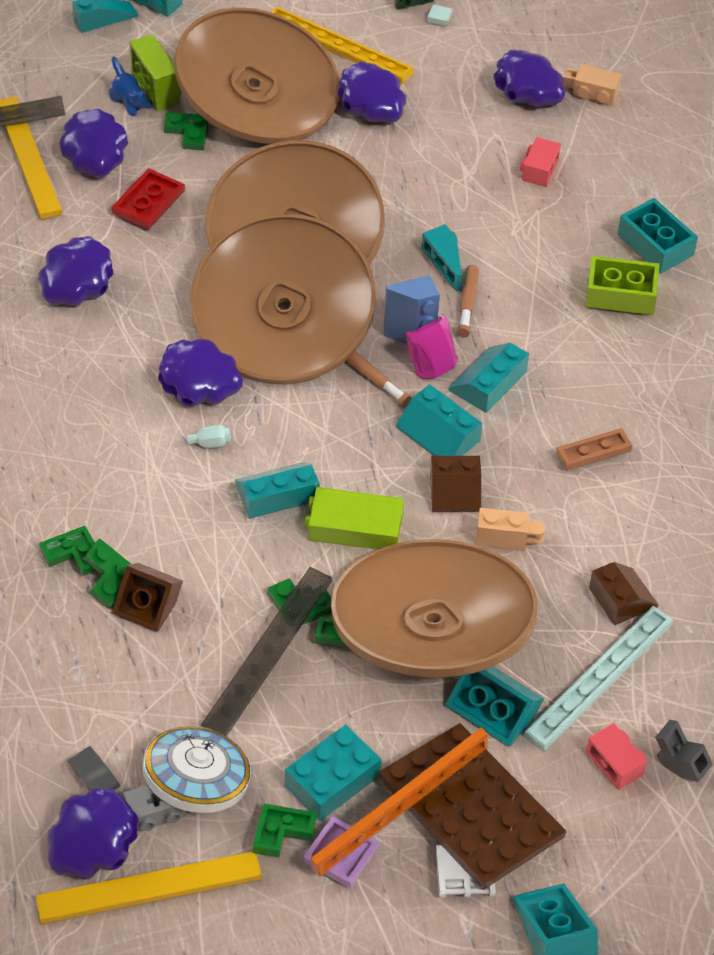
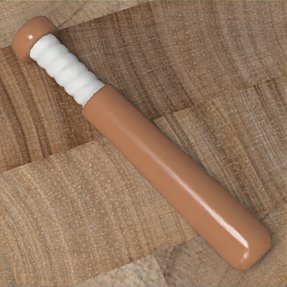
[457,265,479,337]
[346,351,412,407]

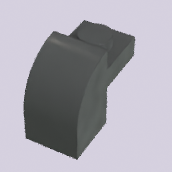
[655,720,713,782]

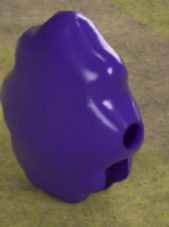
[493,50,565,107]
[337,61,406,123]
[60,109,128,178]
[38,236,114,306]
[158,339,243,406]
[47,787,139,880]

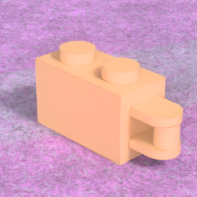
[563,64,622,106]
[476,508,545,551]

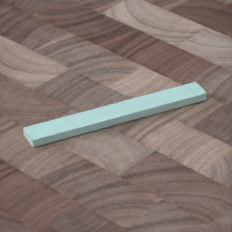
[524,606,673,752]

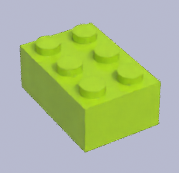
[129,34,182,111]
[585,256,659,315]

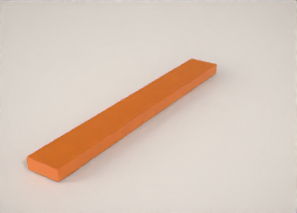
[311,727,488,877]

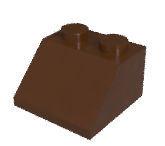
[430,456,481,512]
[589,562,659,625]
[112,563,183,631]

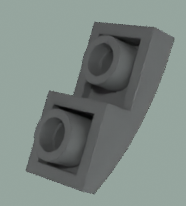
[68,746,121,791]

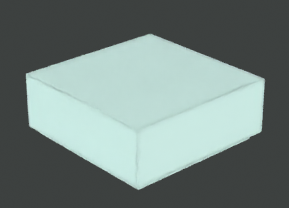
[427,4,452,27]

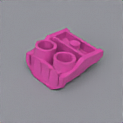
[406,314,458,379]

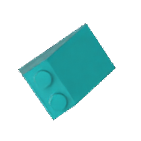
[513,883,598,955]

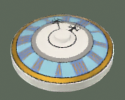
[142,726,251,813]

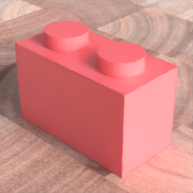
[520,137,561,187]
[586,723,647,790]

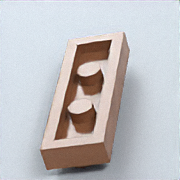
[556,428,632,471]

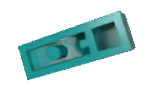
[72,0,138,33]
[421,224,461,291]

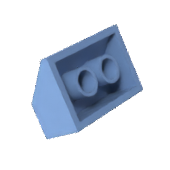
[383,275,440,344]

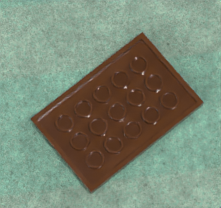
[378,723,567,890]

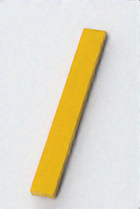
[271,6,414,84]
[0,96,62,220]
[36,852,262,924]

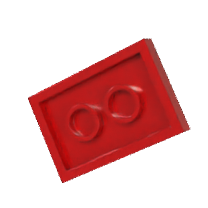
[111,168,185,230]

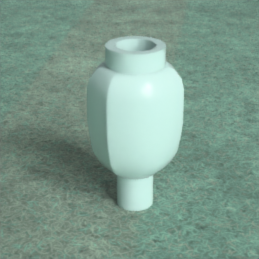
[187,424,232,448]

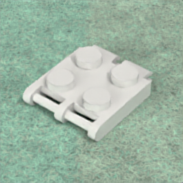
[436,845,496,898]

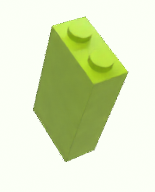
[304,487,404,549]

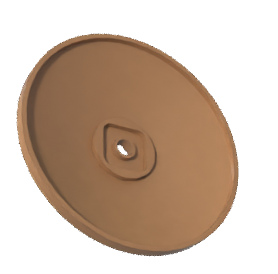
[174,7,340,144]
[205,140,385,303]
[191,214,376,384]
[331,539,538,677]

